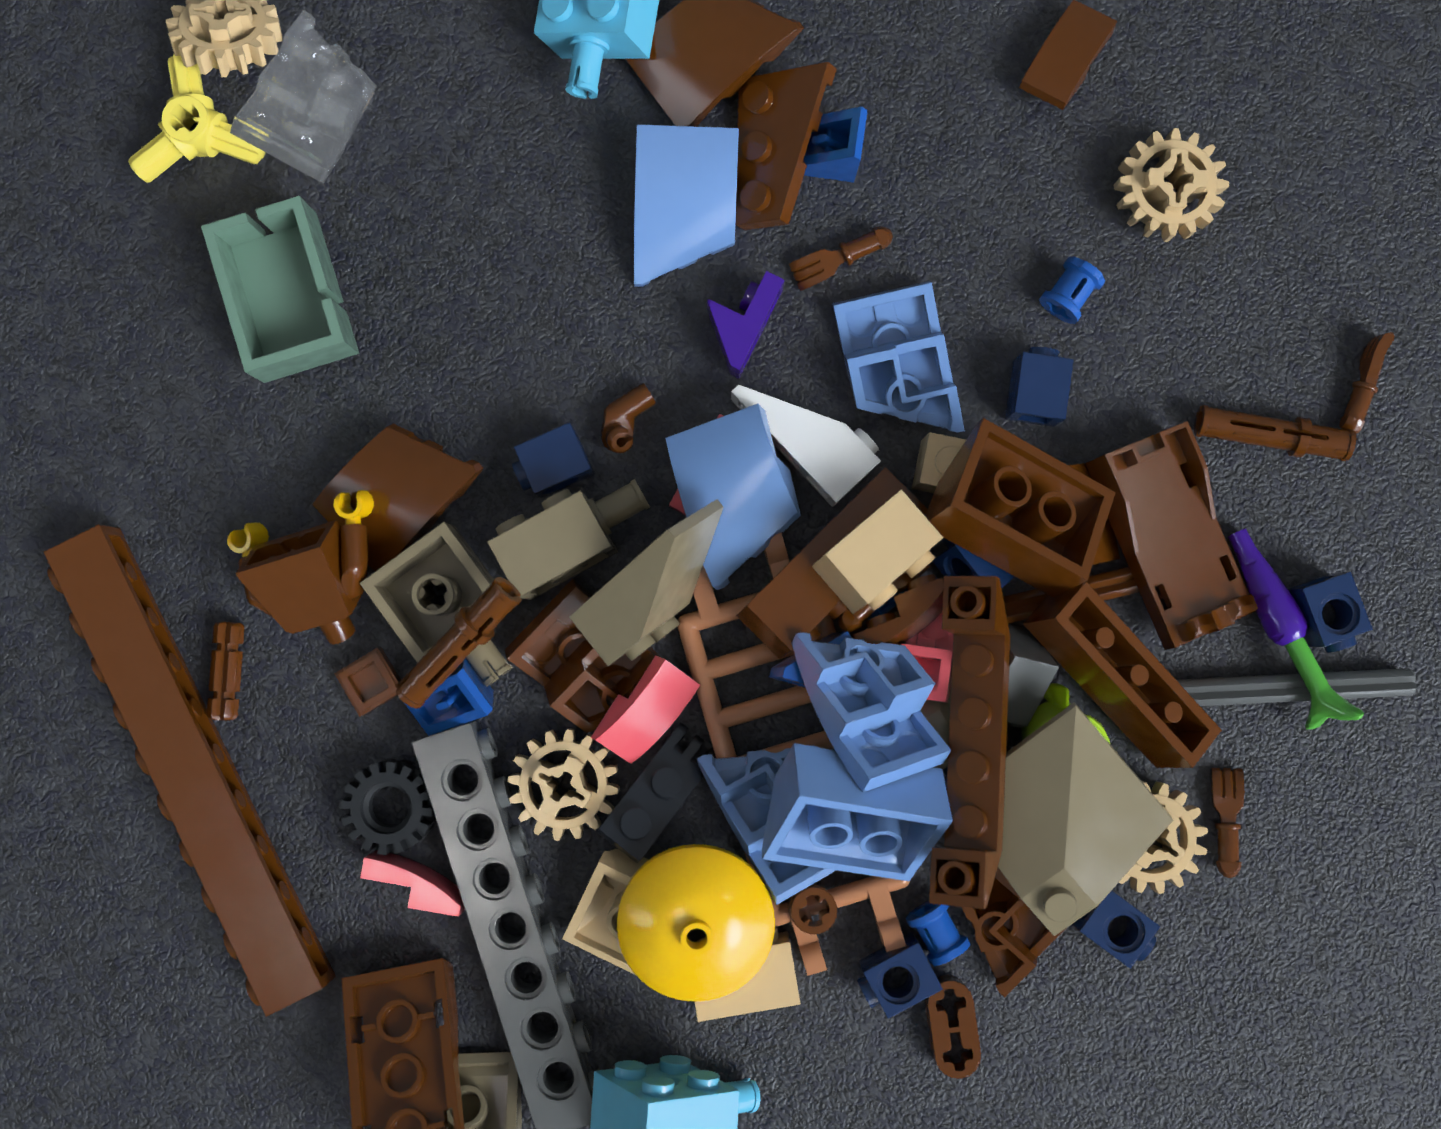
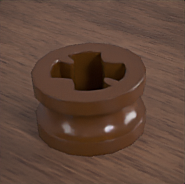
[788,884,837,935]

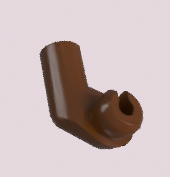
[601,383,656,453]

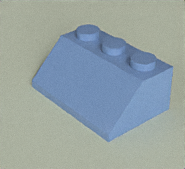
[761,743,953,881]

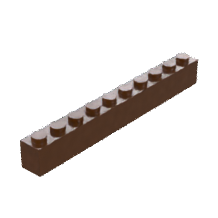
[44,524,336,1017]

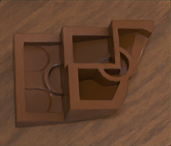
[626,0,804,127]
[312,423,484,572]
[505,579,662,733]
[962,868,1065,998]

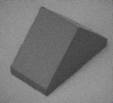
[1007,624,1059,728]

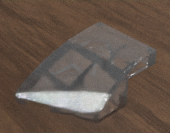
[230,10,376,184]

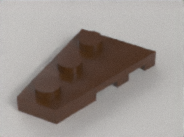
[736,62,837,230]

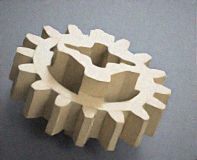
[166,0,283,77]
[1114,128,1229,242]
[508,728,620,841]
[1119,781,1208,894]

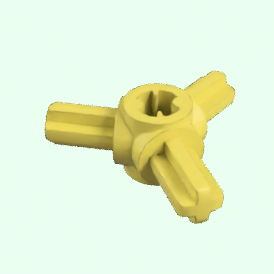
[128,54,266,183]

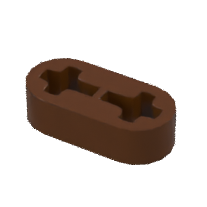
[925,975,981,1079]

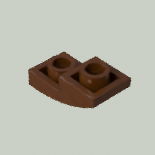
[1019,0,1117,110]
[853,574,944,645]

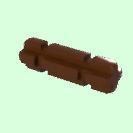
[207,622,245,721]

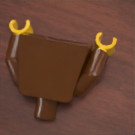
[227,490,374,645]

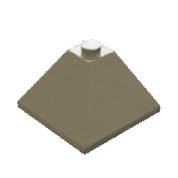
[998,702,1173,936]

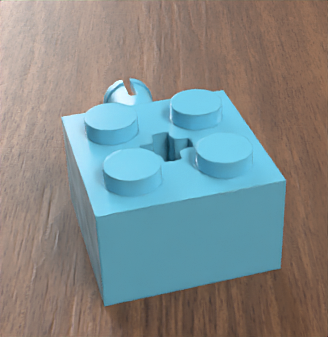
[534,0,659,99]
[590,1055,760,1129]

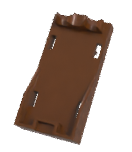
[1085,421,1258,650]
[341,958,465,1129]

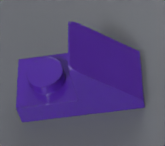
[707,271,784,379]

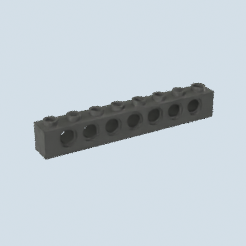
[412,720,600,1129]

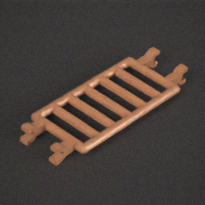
[677,533,910,976]

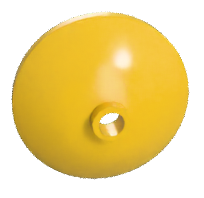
[617,844,775,1001]

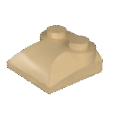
[562,849,648,975]

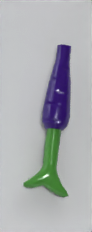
[1227,528,1364,729]

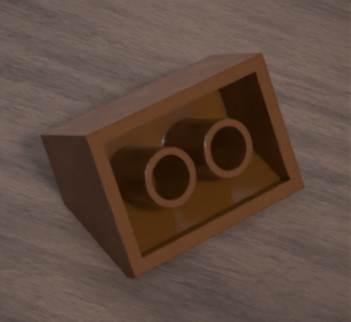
[925,418,1116,598]

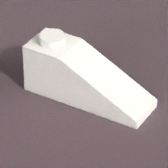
[731,385,881,507]

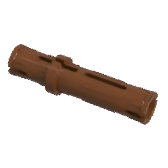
[1194,405,1356,462]
[395,577,522,709]

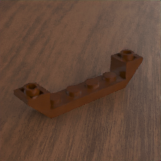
[929,576,1010,909]

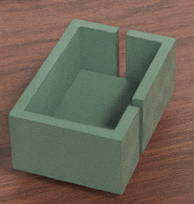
[201,196,359,383]

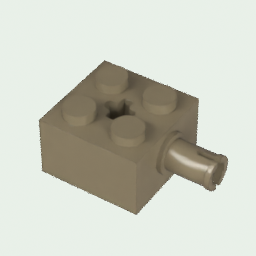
[487,479,650,600]
[360,522,513,687]

